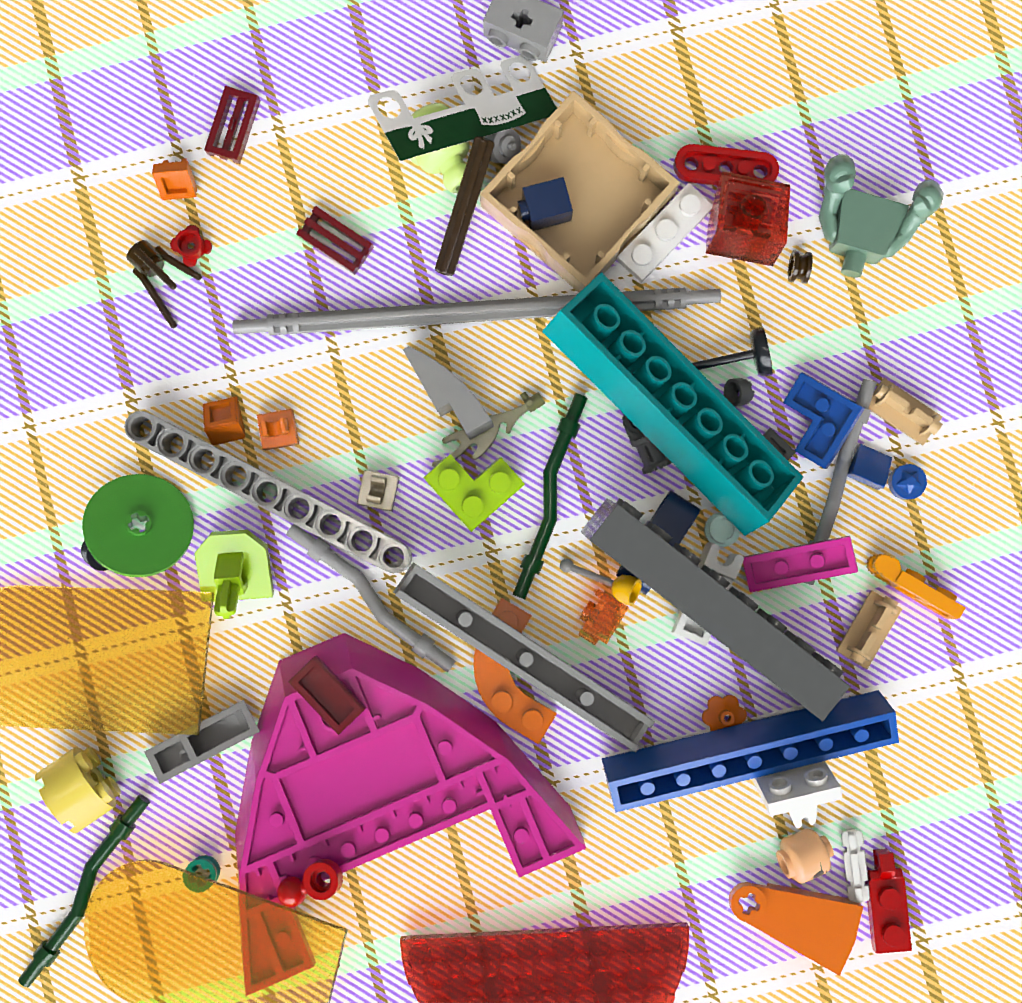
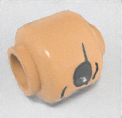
[776,828,834,883]

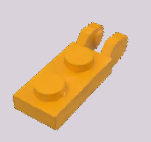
[866,554,966,619]

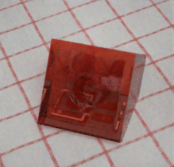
[705,171,790,267]

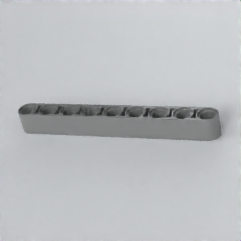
[124,411,412,573]

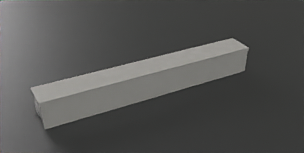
[393,562,655,753]

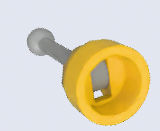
[560,559,642,606]

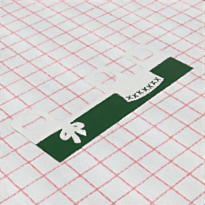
[367,56,557,161]

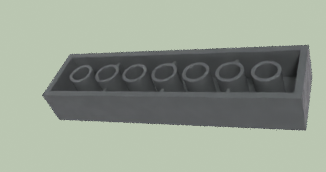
[581,498,851,721]

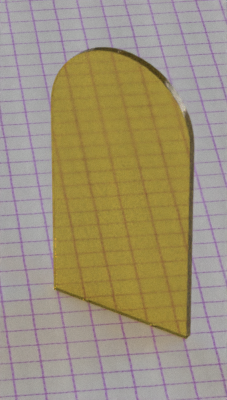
[0,585,214,735]
[84,859,348,1003]

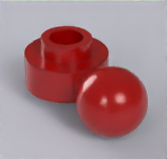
[277,859,343,907]

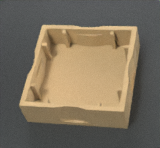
[479,90,680,293]

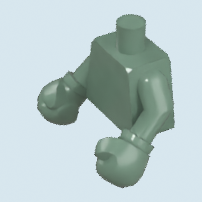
[818,154,944,278]

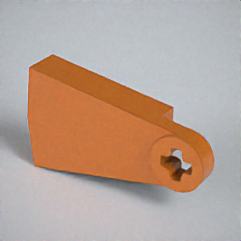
[728,882,864,976]

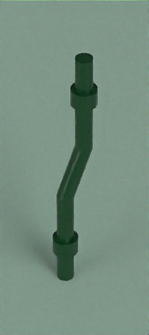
[512,393,588,600]
[18,794,150,988]

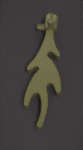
[432,392,546,467]

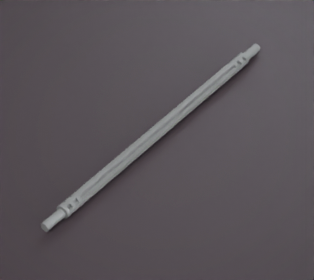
[232,287,721,336]

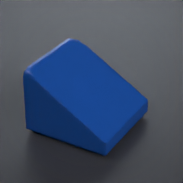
[847,443,892,490]

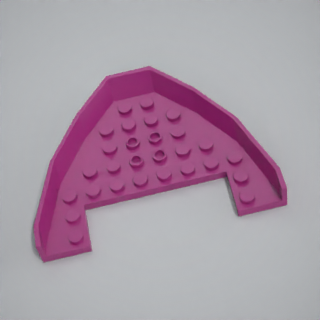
[235,633,586,995]

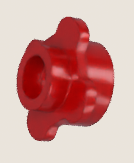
[170,225,212,267]

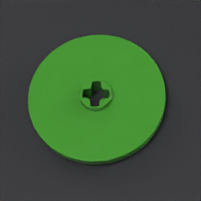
[82,474,194,577]

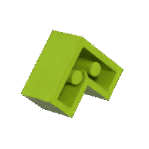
[423,454,525,532]

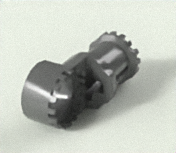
[622,415,672,474]

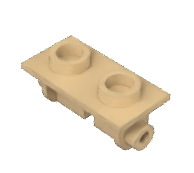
[869,378,943,446]
[836,590,903,669]

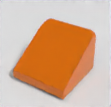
[203,396,245,445]

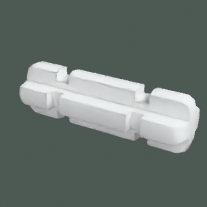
[841,829,870,903]

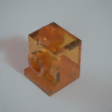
[578,588,629,646]

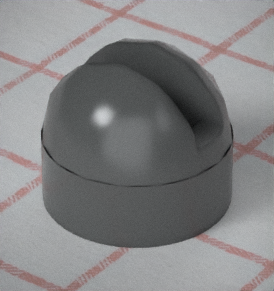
[723,378,755,407]

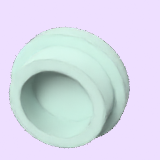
[704,512,740,547]

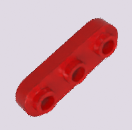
[673,144,779,190]

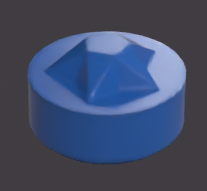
[888,464,927,500]

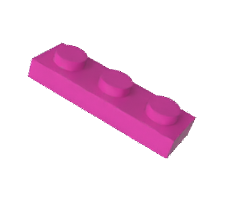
[743,535,858,592]

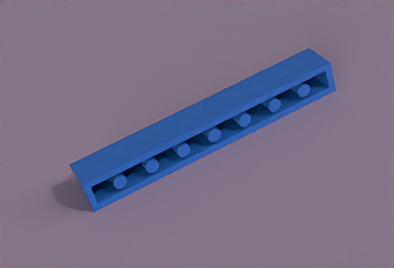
[601,690,899,813]

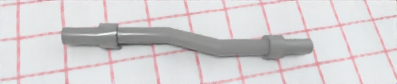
[804,379,877,586]
[286,524,456,673]

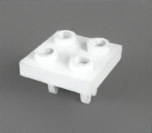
[752,761,843,828]

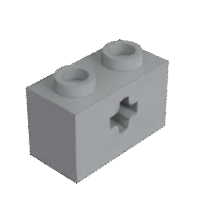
[483,0,564,63]

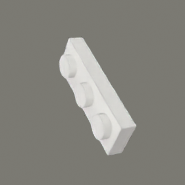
[617,183,714,283]

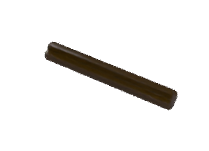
[435,136,495,276]

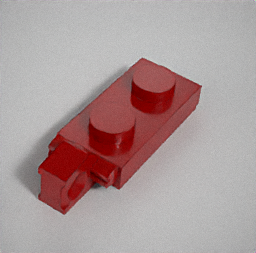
[865,848,912,954]

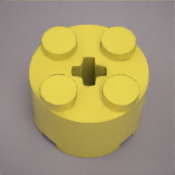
[35,747,121,834]

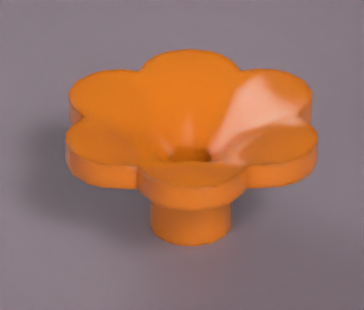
[702,695,747,731]

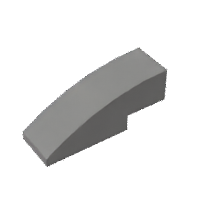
[402,346,494,440]
[144,700,260,784]

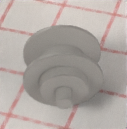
[484,129,521,164]

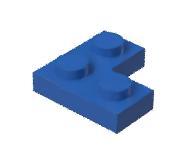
[783,372,865,469]

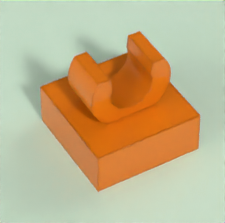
[152,158,197,200]
[257,409,299,451]

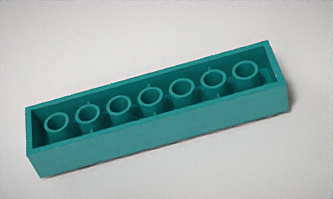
[542,272,804,536]

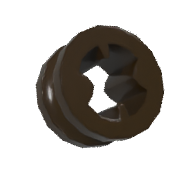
[788,250,813,284]

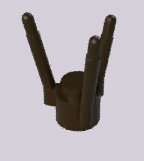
[126,240,202,329]

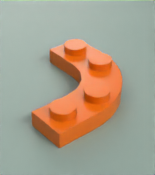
[473,598,557,745]

